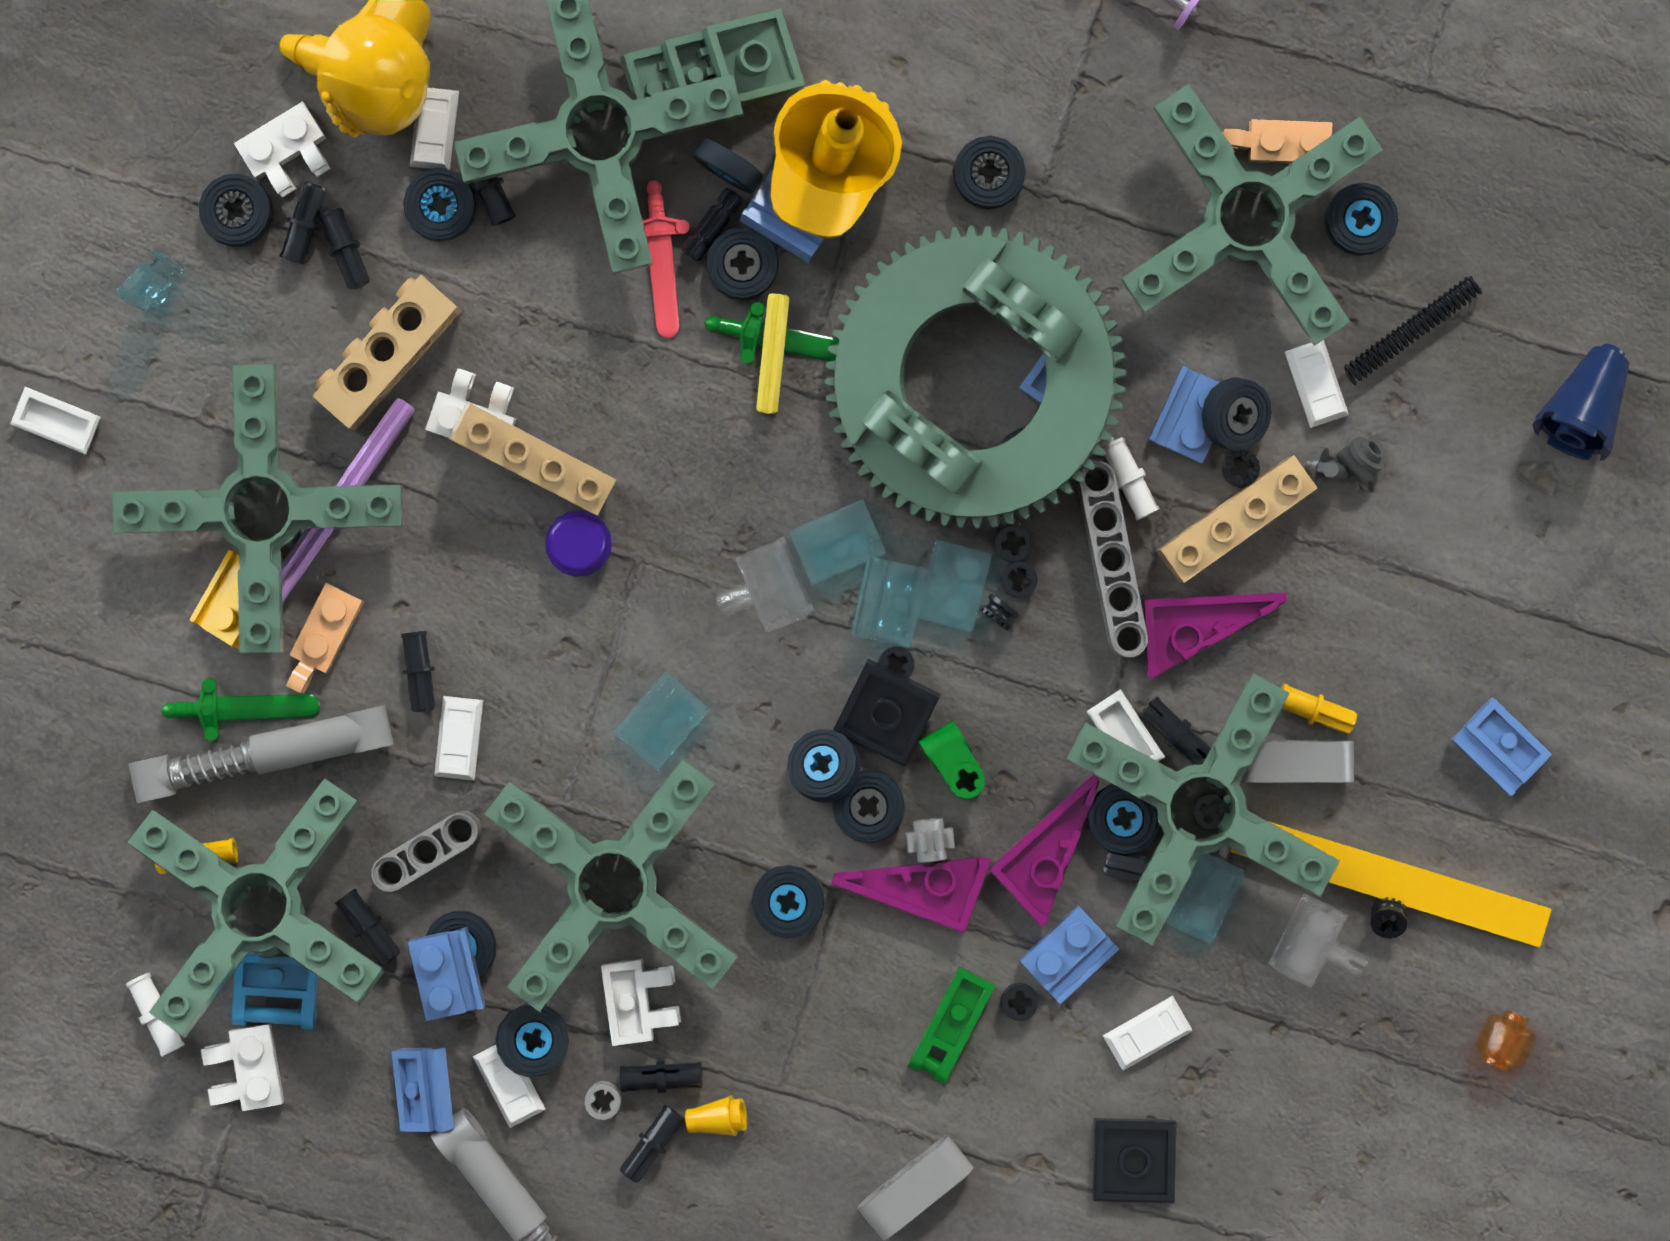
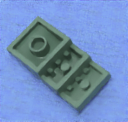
[620,8,805,107]

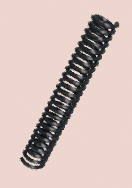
[1344,276,1482,385]

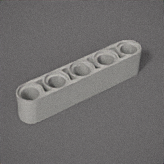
[1076,461,1148,657]

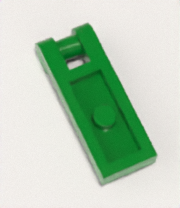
[907,966,995,1085]

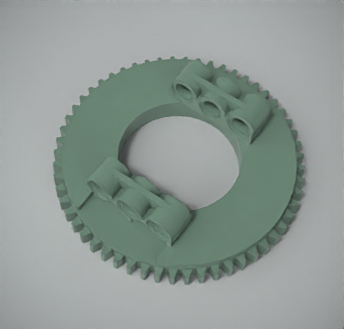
[825,226,1127,529]

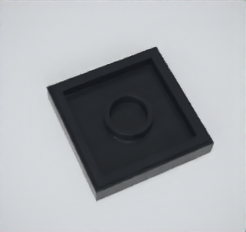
[833,659,941,767]
[1092,1118,1177,1203]

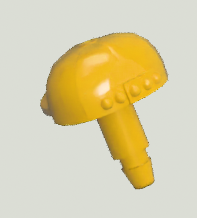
[279,0,431,137]
[770,80,902,239]

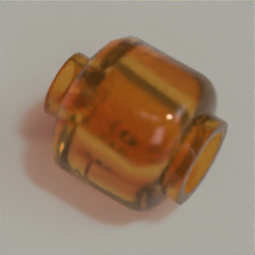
[1476,1009,1536,1073]

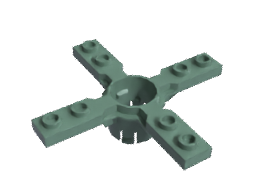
[454,0,743,274]
[1121,84,1383,346]
[112,364,403,653]
[1066,673,1340,946]
[485,758,738,1012]
[127,778,384,1038]

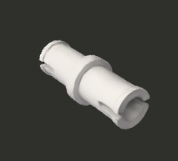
[1102,437,1160,521]
[126,972,185,1057]

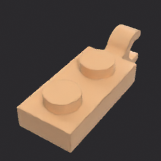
[1222,119,1332,164]
[286,583,364,693]

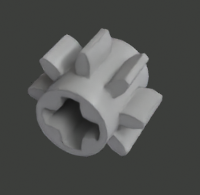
[905,818,955,862]

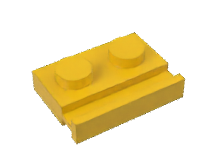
[190,550,240,649]

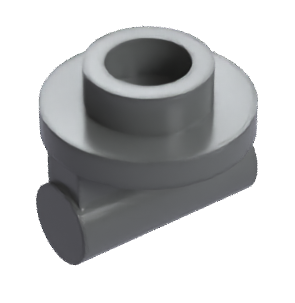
[1336,437,1385,485]
[1305,447,1349,487]

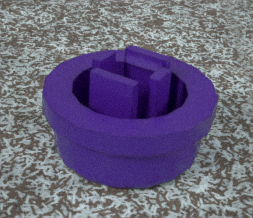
[545,510,612,577]

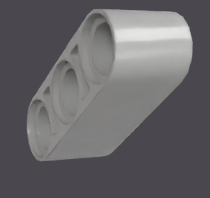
[1240,740,1354,783]
[371,811,482,892]
[857,1135,974,1241]

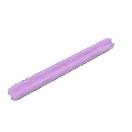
[282,398,415,604]

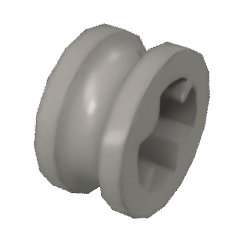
[584,1081,622,1120]

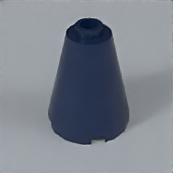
[1532,344,1629,461]

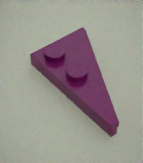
[1143,593,1287,678]
[989,773,1100,927]
[831,856,991,933]

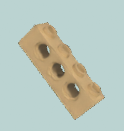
[313,275,462,431]
[449,402,616,516]
[1156,455,1318,583]

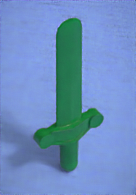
[704,302,839,364]
[161,678,320,741]

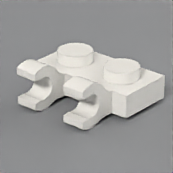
[234,101,331,198]
[425,368,517,438]
[601,958,681,1046]
[201,1023,284,1111]

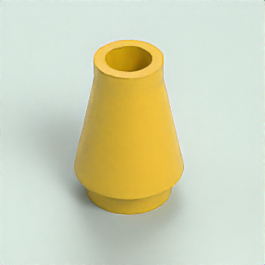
[685,1095,747,1136]

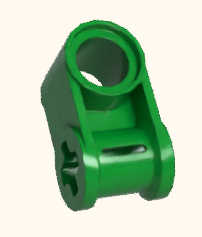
[918,720,985,799]

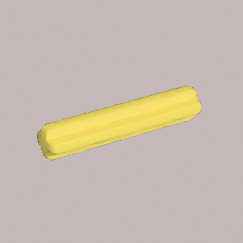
[756,293,789,414]

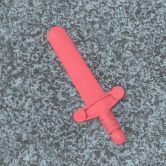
[643,180,690,338]

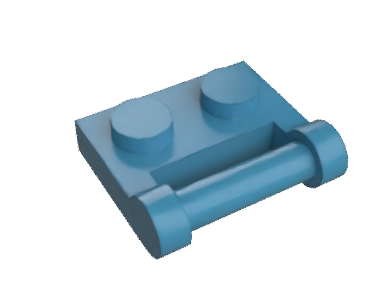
[232,953,318,1030]

